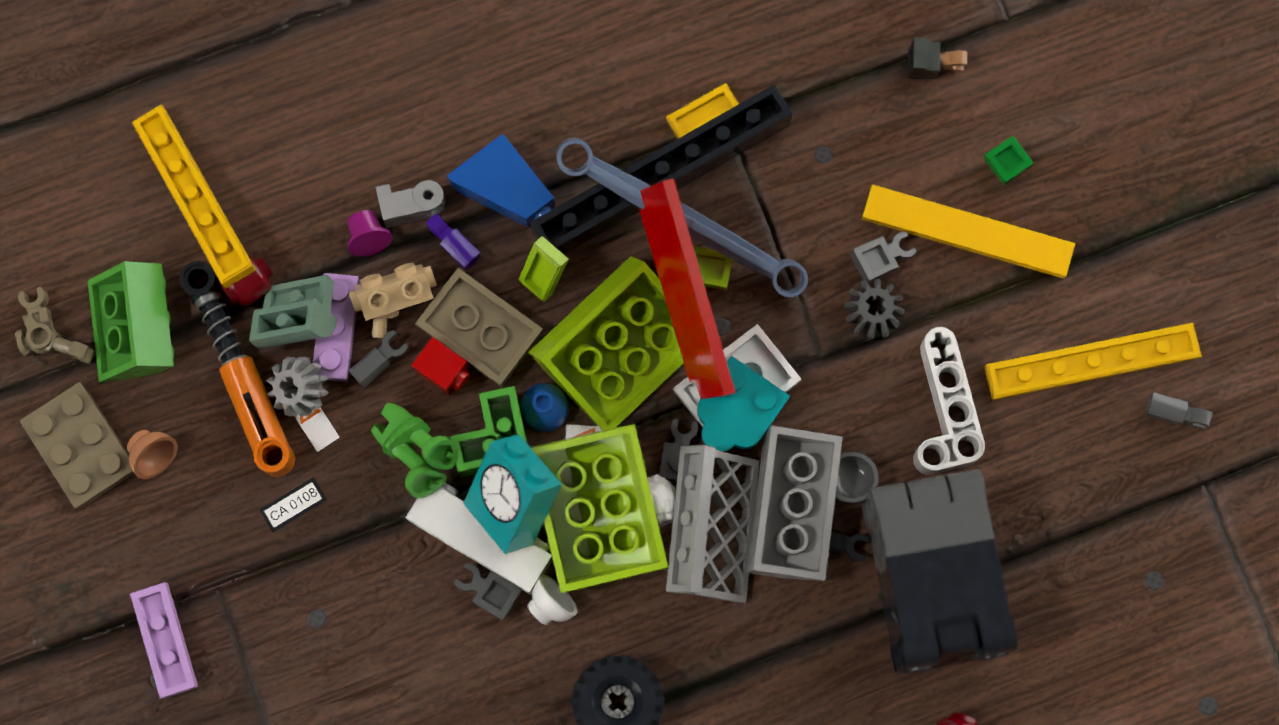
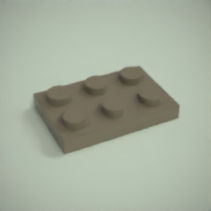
[415,268,544,387]
[20,382,134,510]

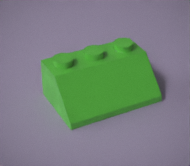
[88,261,174,383]

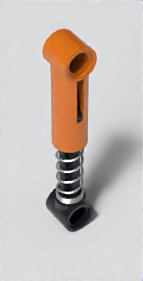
[179,261,295,477]

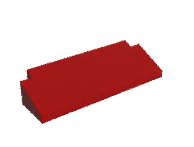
[639,178,736,399]

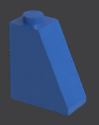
[447,134,556,228]

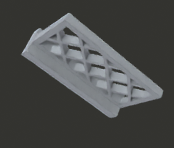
[666,445,760,603]

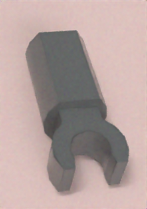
[349,330,410,389]
[1145,392,1213,430]

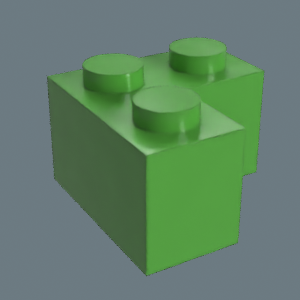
[451,386,528,477]

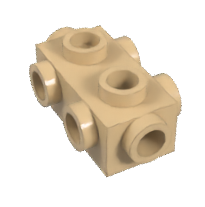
[349,263,437,338]

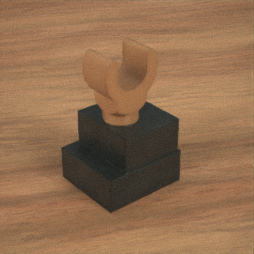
[907,38,967,79]

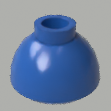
[520,383,569,432]

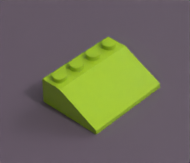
[528,256,684,431]
[530,424,668,593]

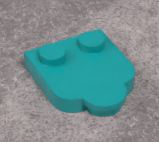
[697,355,790,452]

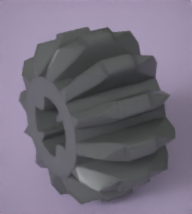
[844,279,905,340]

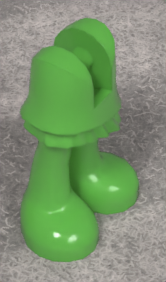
[371,402,458,498]

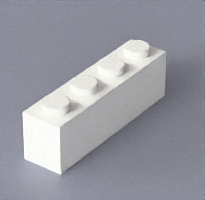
[405,483,553,595]

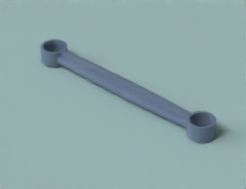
[556,137,808,297]

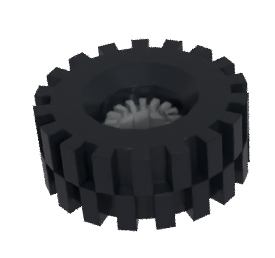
[571,655,664,725]

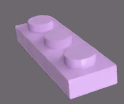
[313,273,360,382]
[130,582,198,699]

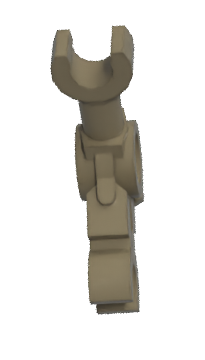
[15,287,95,364]

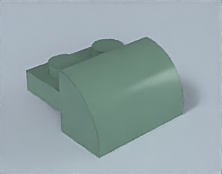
[249,275,337,349]

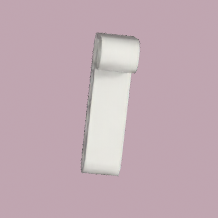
[913,327,985,475]

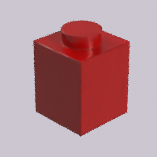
[411,337,470,396]

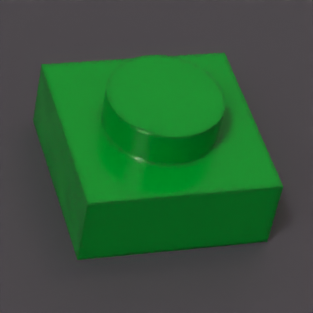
[983,136,1034,186]

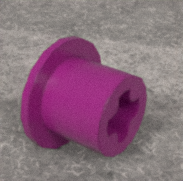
[347,210,392,256]

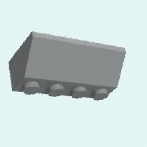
[746,426,843,581]

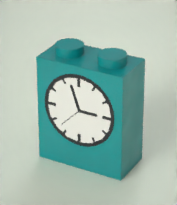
[463,434,562,554]

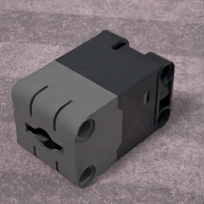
[862,469,1018,674]

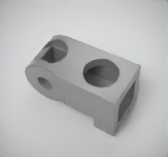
[376,180,445,228]

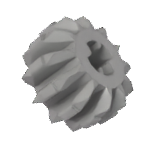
[266,356,329,417]

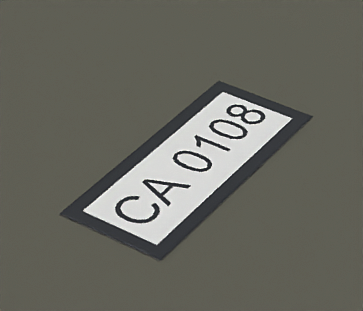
[260,477,327,532]

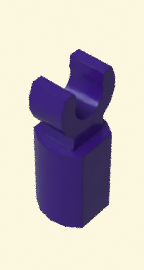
[426,213,481,271]

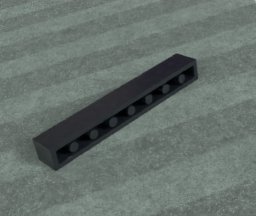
[530,84,793,254]

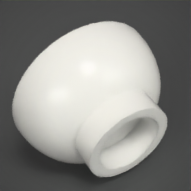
[528,575,577,625]

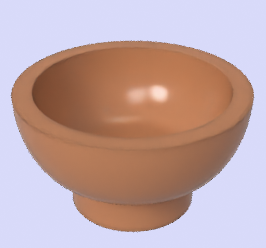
[127,430,178,479]

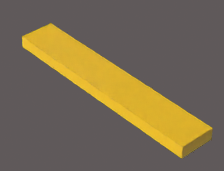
[132,104,256,288]
[862,184,1075,279]
[984,323,1202,401]

